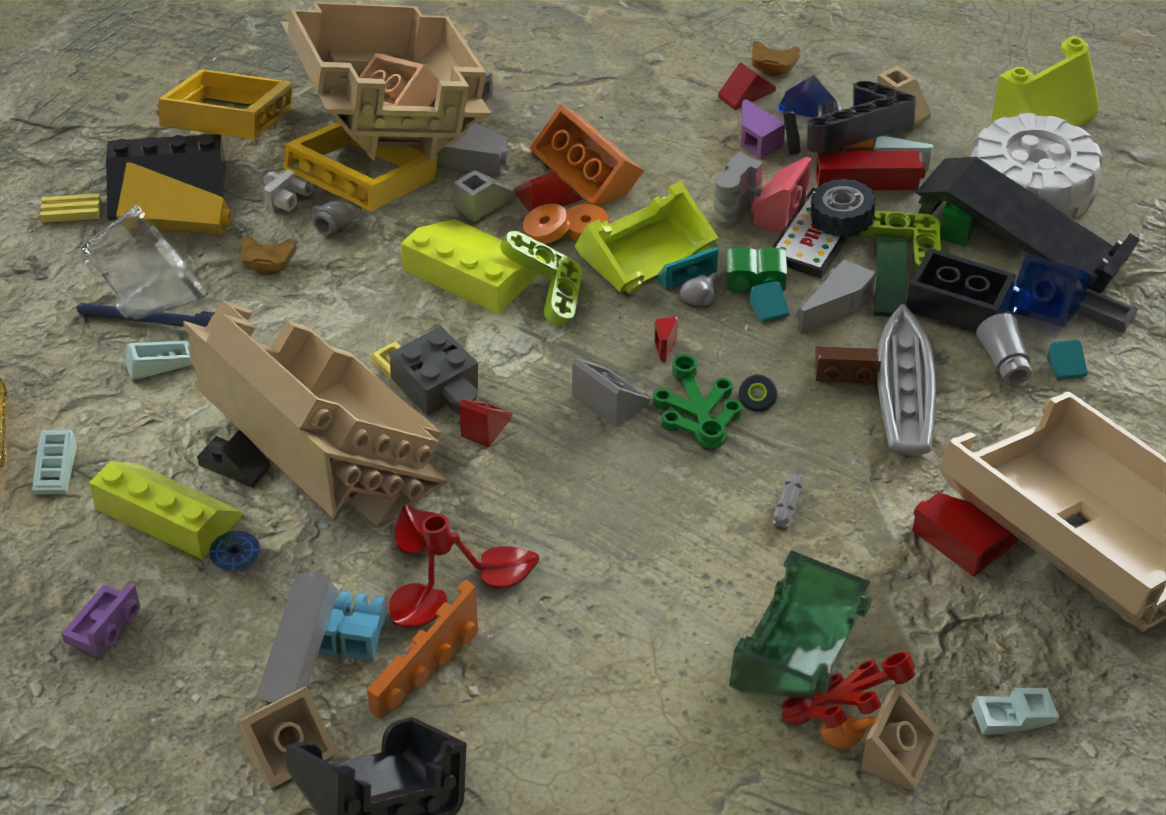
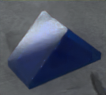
[778,75,838,118]

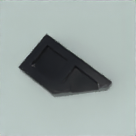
[783,110,801,155]

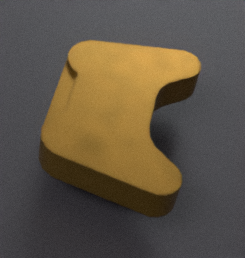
[752,41,800,76]
[241,236,296,275]

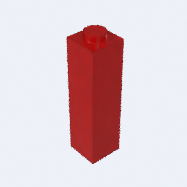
[815,151,925,191]

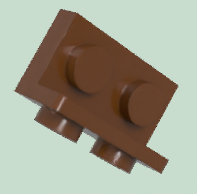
[815,346,881,383]

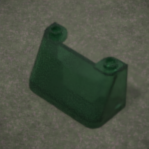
[729,550,872,699]

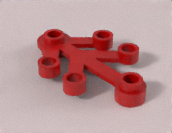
[781,651,915,728]

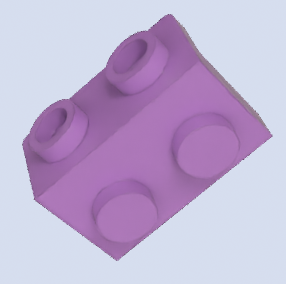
[62,584,141,657]

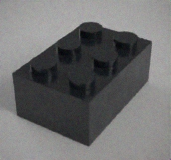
[906,248,1016,333]

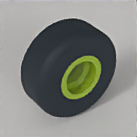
[739,374,777,411]

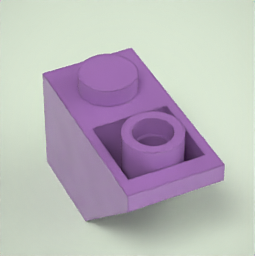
[741,99,785,159]

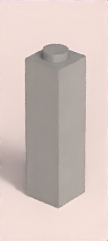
[255,571,338,706]

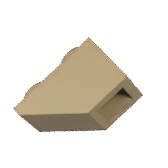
[877,66,931,127]

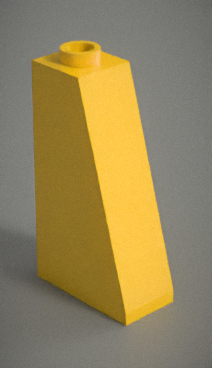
[116,163,232,235]

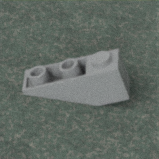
[796,259,876,333]

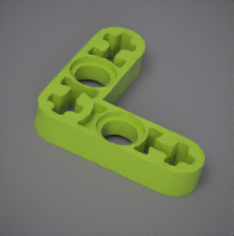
[858,211,941,274]
[500,231,582,327]

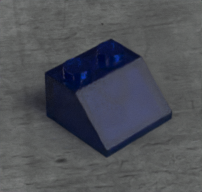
[1006,254,1092,328]

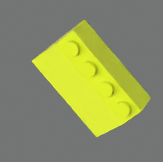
[400,219,547,314]

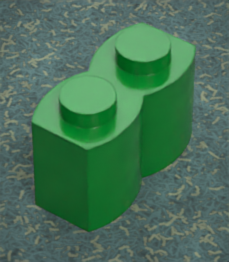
[726,247,787,292]

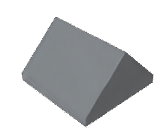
[572,357,651,427]

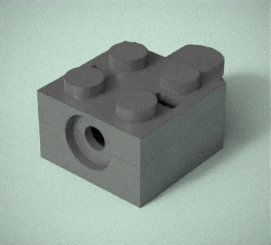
[390,326,478,416]

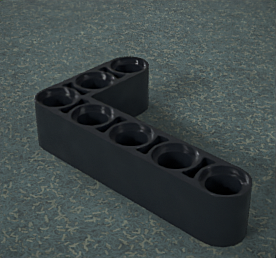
[807,81,916,153]

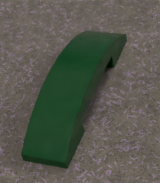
[874,234,907,317]

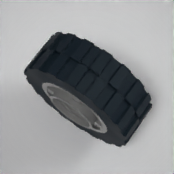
[811,179,875,237]

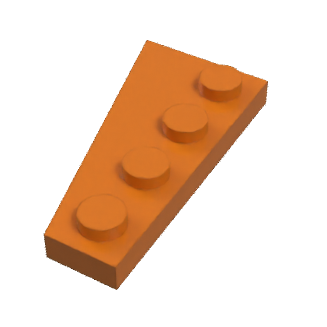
[367,580,478,719]

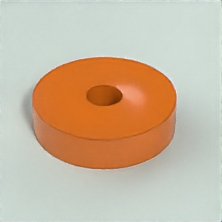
[523,204,570,244]
[565,204,609,241]

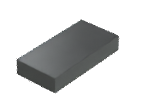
[1068,286,1138,333]

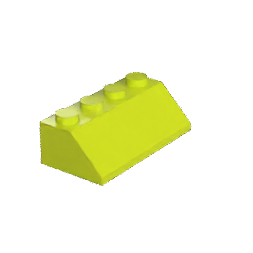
[89,461,243,559]

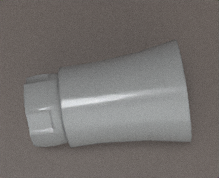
[976,313,1032,386]

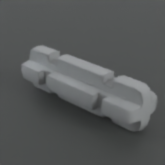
[772,473,804,529]

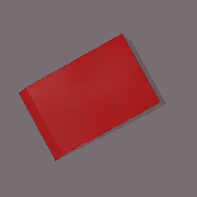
[718,62,776,110]
[459,399,513,447]

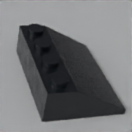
[106,134,225,221]

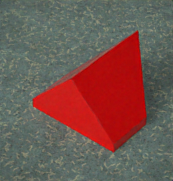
[513,171,583,212]

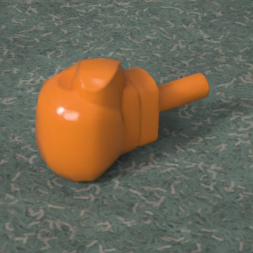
[820,715,876,750]

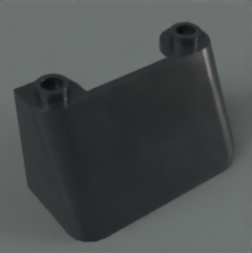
[286,717,467,815]

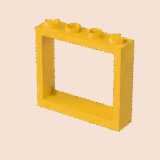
[156,69,293,140]
[284,122,438,211]

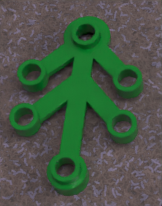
[653,354,742,449]

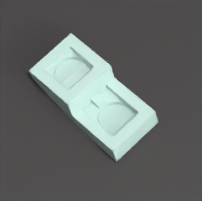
[971,688,1059,735]

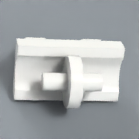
[263,162,314,213]

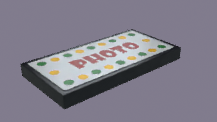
[772,187,848,279]

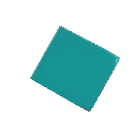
[750,281,790,322]
[1047,339,1088,380]

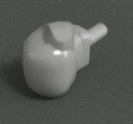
[680,273,718,307]

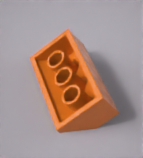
[529,104,644,206]

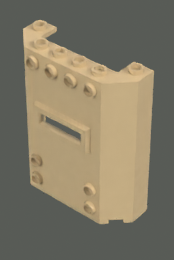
[939,392,1166,632]

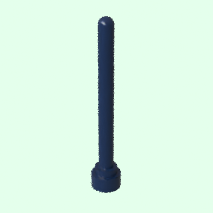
[77,303,215,327]

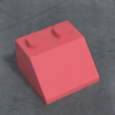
[751,157,811,234]

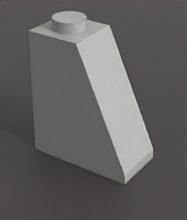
[436,123,510,176]

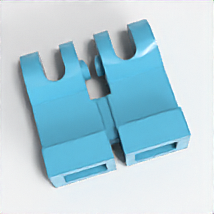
[319,591,387,661]

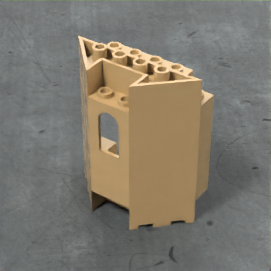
[280,2,491,163]
[183,300,449,527]

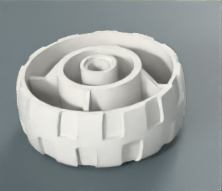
[971,113,1102,220]

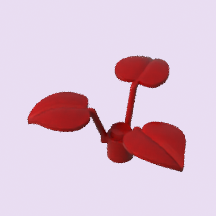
[389,505,539,628]

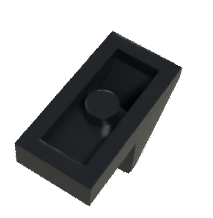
[197,430,271,488]

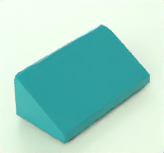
[657,247,719,290]

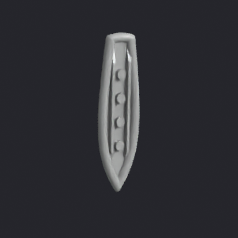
[876,304,936,455]

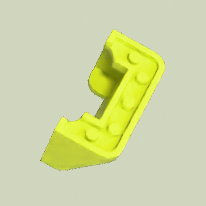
[990,35,1099,127]
[575,181,719,294]

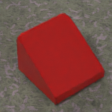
[654,317,678,362]

